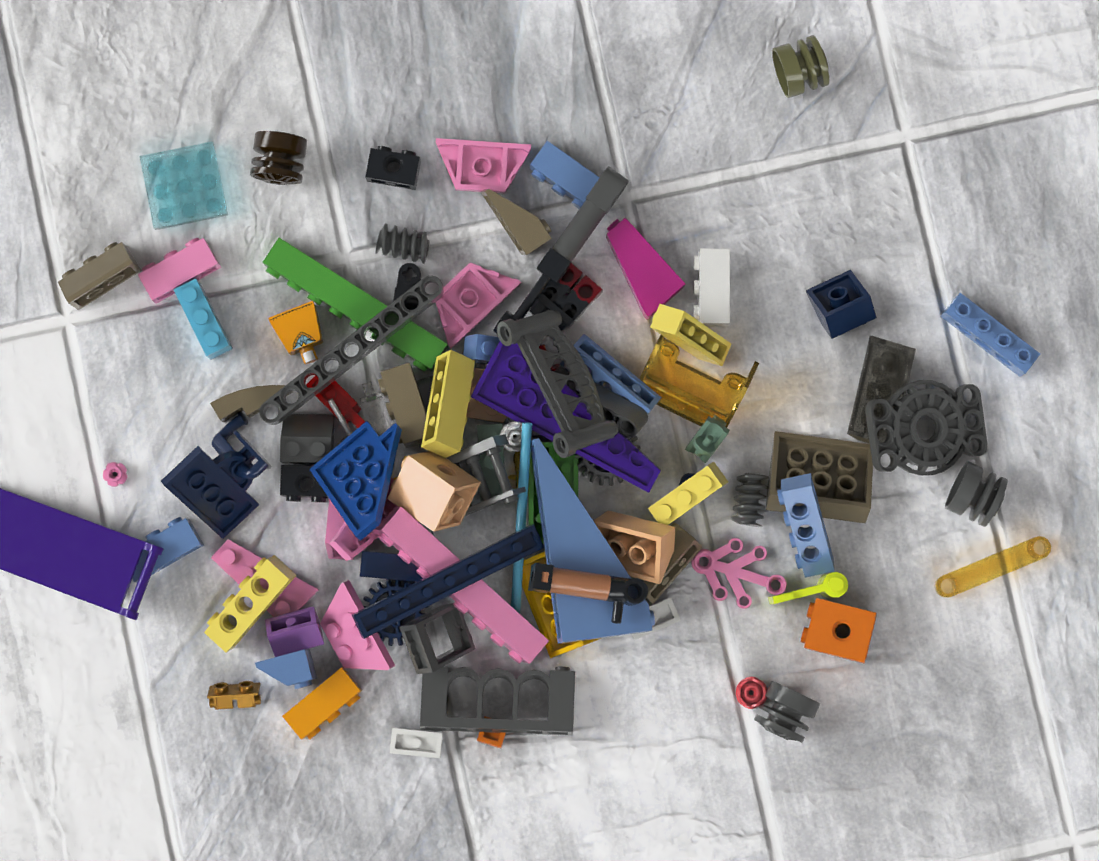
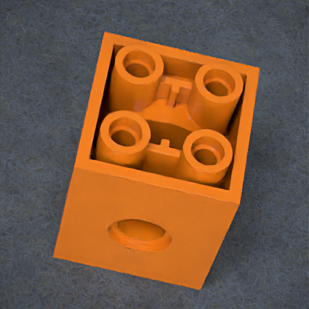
[801,598,877,664]

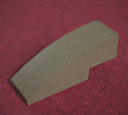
[210,385,293,422]

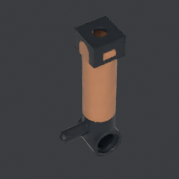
[528,563,648,624]

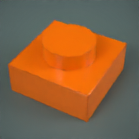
[477,716,506,749]

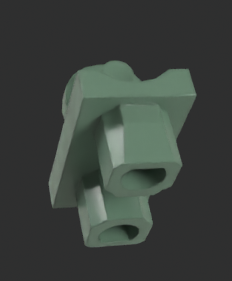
[685,416,730,463]

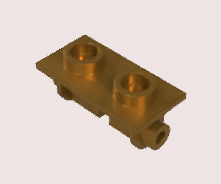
[207,681,261,710]

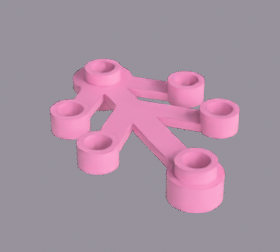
[691,538,787,609]

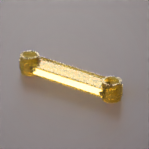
[934,536,1051,598]

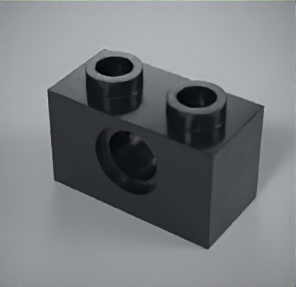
[365,146,421,190]
[280,465,329,503]

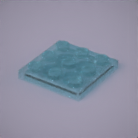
[140,141,228,230]

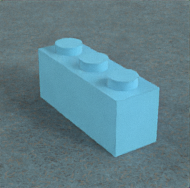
[173,279,233,360]

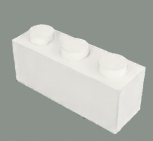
[693,248,730,326]

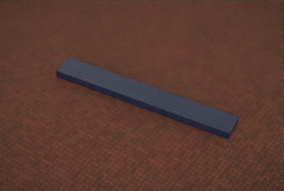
[352,524,545,639]

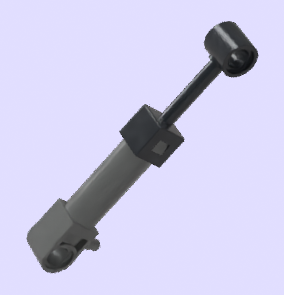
[493,166,629,334]

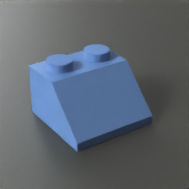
[255,649,317,689]

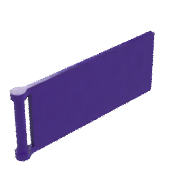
[0,488,164,620]

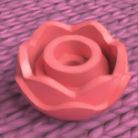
[736,677,767,709]

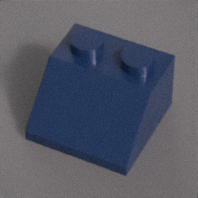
[806,270,877,339]

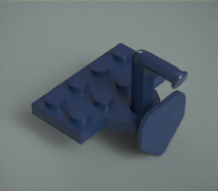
[161,412,272,539]

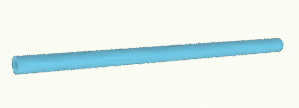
[511,422,532,614]

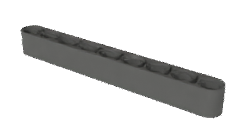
[259,275,444,425]

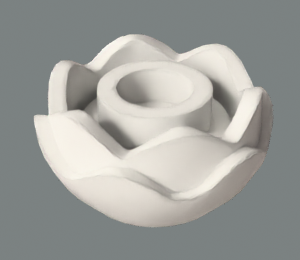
[500,422,522,452]

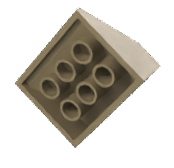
[766,431,873,524]

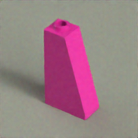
[606,218,685,320]

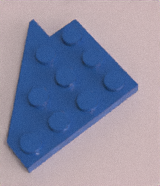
[309,421,402,541]

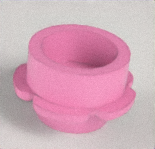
[103,462,127,487]

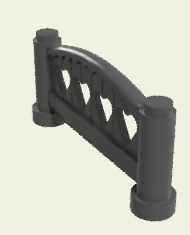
[497,310,618,458]

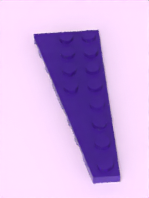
[471,341,661,493]

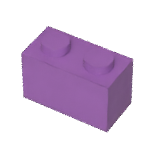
[265,606,324,657]

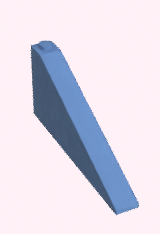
[531,438,655,644]

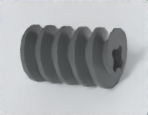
[375,223,430,264]
[731,473,769,527]

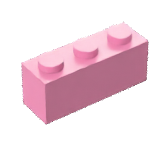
[138,238,221,304]

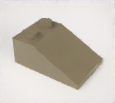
[481,189,552,255]

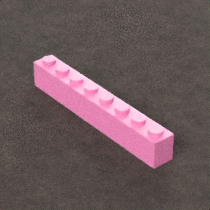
[375,506,549,664]

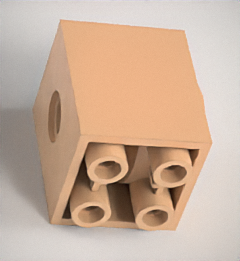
[387,451,481,532]

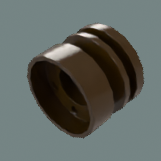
[250,131,307,185]

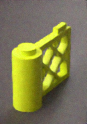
[768,572,848,605]

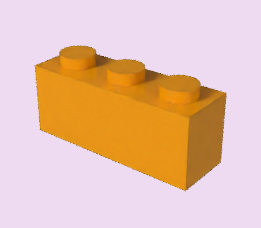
[282,667,362,740]

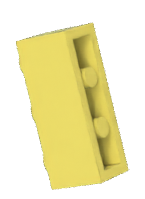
[648,462,728,525]

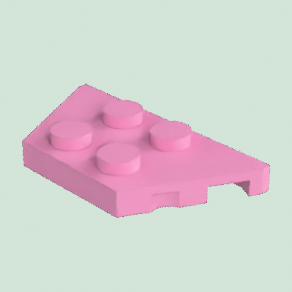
[436,138,531,194]
[436,263,521,349]
[320,580,395,670]

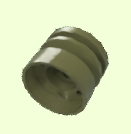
[772,35,829,98]

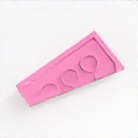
[329,478,397,561]
[211,539,319,617]

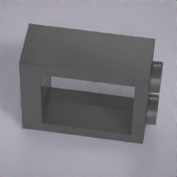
[400,603,475,674]

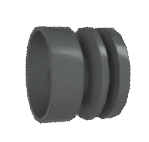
[945,461,1008,527]
[754,681,821,743]

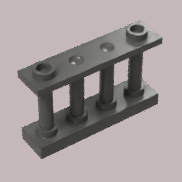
[447,434,526,516]

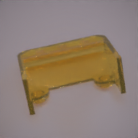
[639,335,759,428]

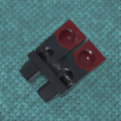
[529,264,603,331]

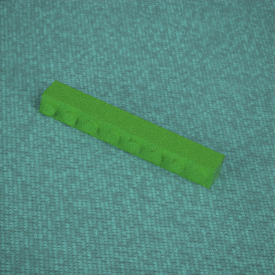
[263,238,448,372]

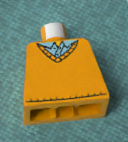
[268,301,323,365]

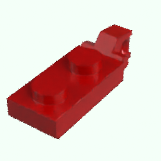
[306,376,366,428]

